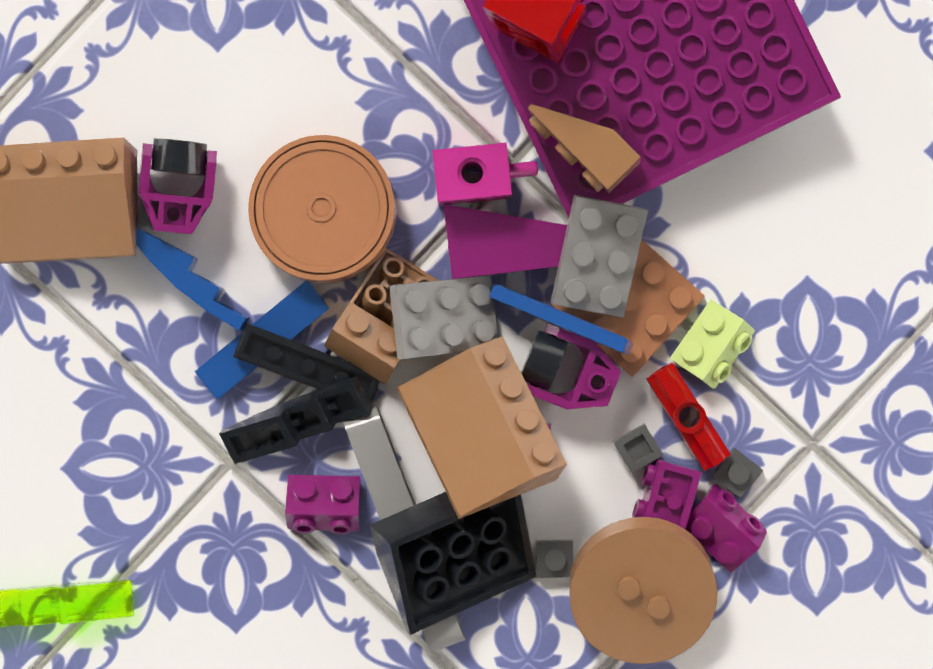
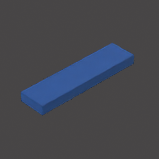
[194,281,330,400]
[489,284,633,355]

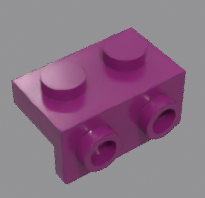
[285,475,361,534]
[685,484,767,573]

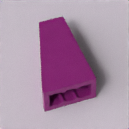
[444,205,567,279]

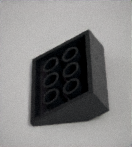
[370,492,536,635]

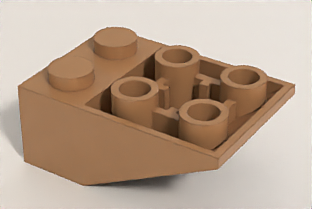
[528,104,641,193]
[324,248,439,384]

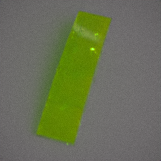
[0,579,134,627]

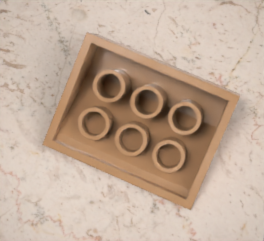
[0,137,138,264]
[397,336,567,519]

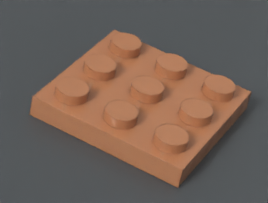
[551,239,705,377]

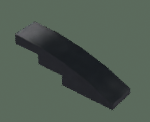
[219,376,372,464]

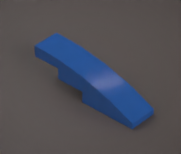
[136,226,250,331]

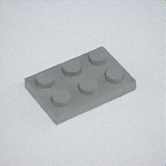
[551,195,648,318]
[389,275,498,360]

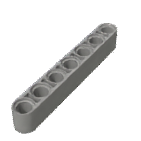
[343,406,466,653]

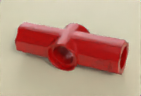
[645,362,731,471]

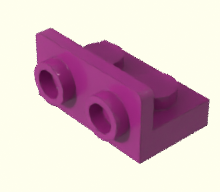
[632,458,702,529]

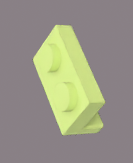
[670,299,755,389]

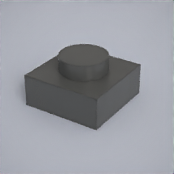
[612,423,663,473]
[711,447,763,498]
[536,539,573,578]

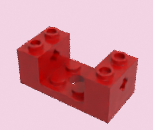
[483,0,586,64]

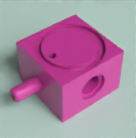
[432,142,538,206]

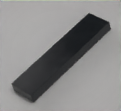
[233,322,380,404]

